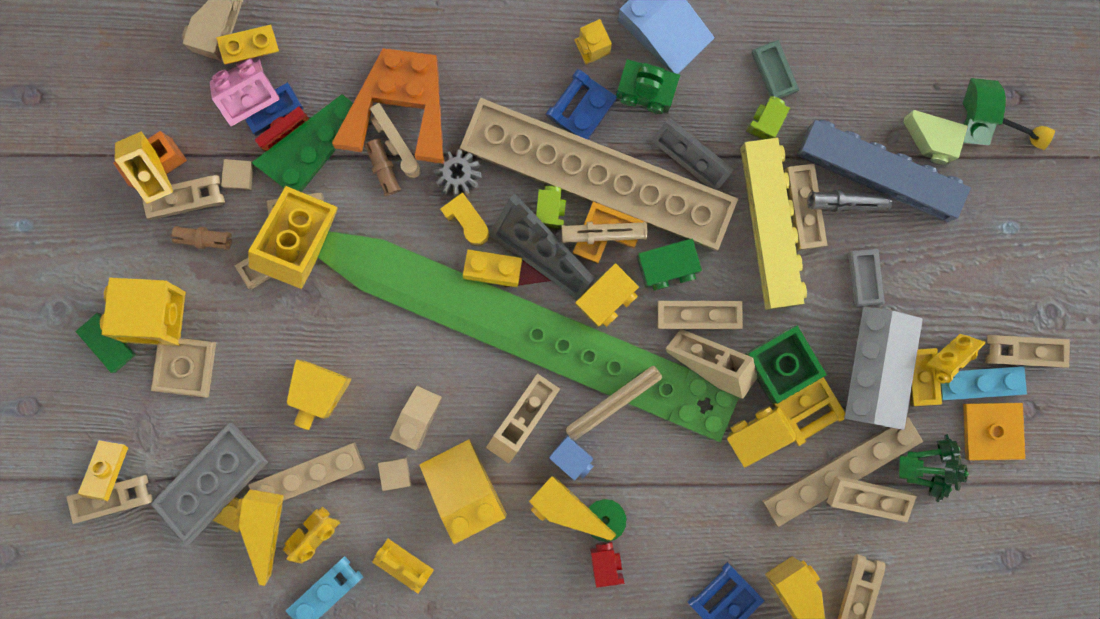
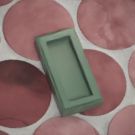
[751,40,799,99]

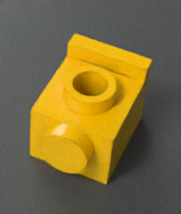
[574,19,612,65]

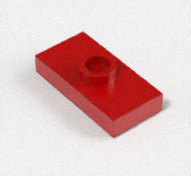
[255,106,310,152]

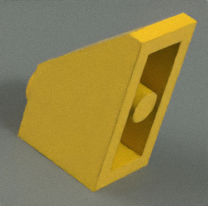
[115,131,173,204]

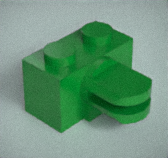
[616,59,680,114]

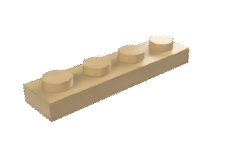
[249,443,365,501]

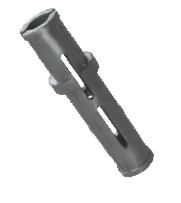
[807,190,892,212]

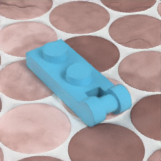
[286,556,364,619]

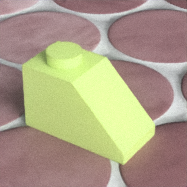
[903,110,968,165]

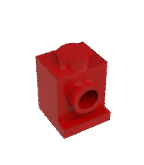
[590,542,625,588]

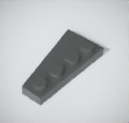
[489,193,595,300]

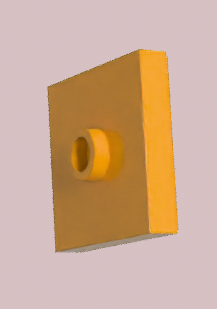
[963,403,1025,460]

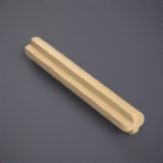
[566,366,662,441]

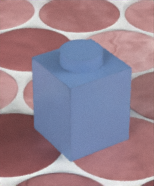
[549,435,593,481]

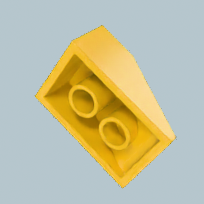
[248,186,338,289]
[419,439,507,544]
[764,556,825,619]

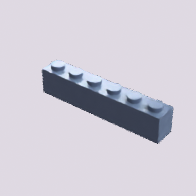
[796,120,971,222]

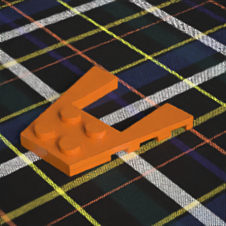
[332,48,444,164]

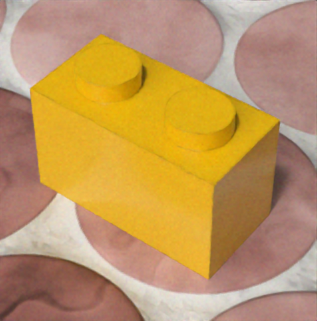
[575,263,639,328]
[727,406,796,468]

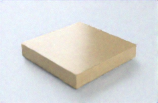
[151,338,216,397]

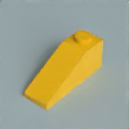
[529,476,616,540]
[236,489,284,586]

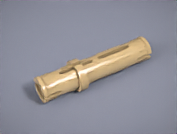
[561,222,647,244]

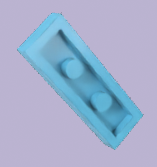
[940,366,1027,400]

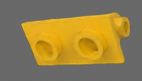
[216,25,279,65]
[927,334,985,384]
[283,507,341,564]
[372,538,434,594]

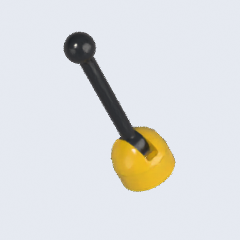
[1002,118,1055,150]

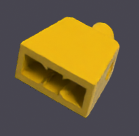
[287,359,351,430]

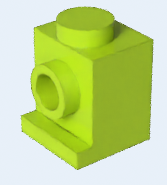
[746,96,790,140]
[536,186,566,229]

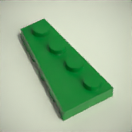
[252,94,353,192]

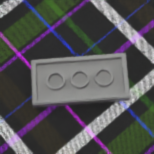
[151,423,268,545]

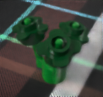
[899,434,969,502]

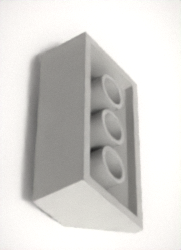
[845,306,923,430]

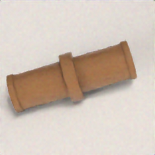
[364,138,401,197]
[171,226,232,250]

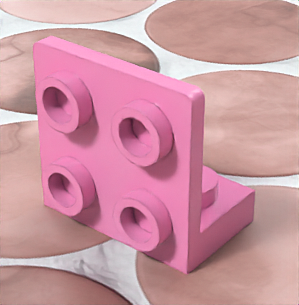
[209,57,280,126]

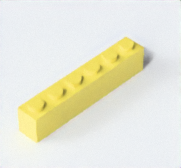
[740,138,807,310]

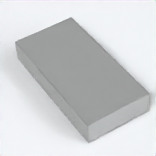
[848,249,885,307]

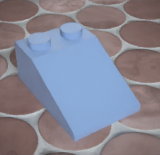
[618,0,715,74]

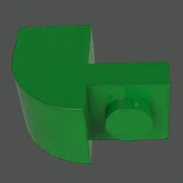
[962,78,1006,146]

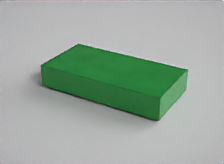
[75,313,136,373]

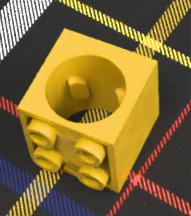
[100,277,186,346]

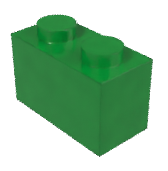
[636,238,702,291]

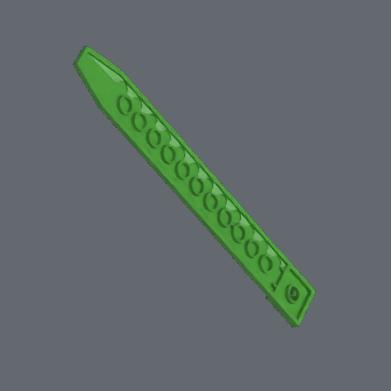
[318,231,739,443]

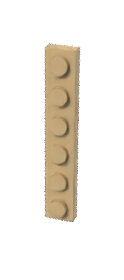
[762,417,923,527]

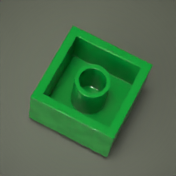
[744,325,827,404]

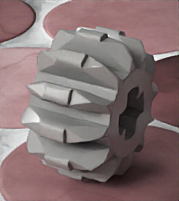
[434,149,482,197]

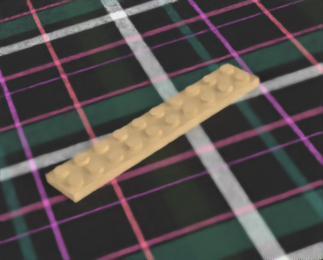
[460,98,738,251]

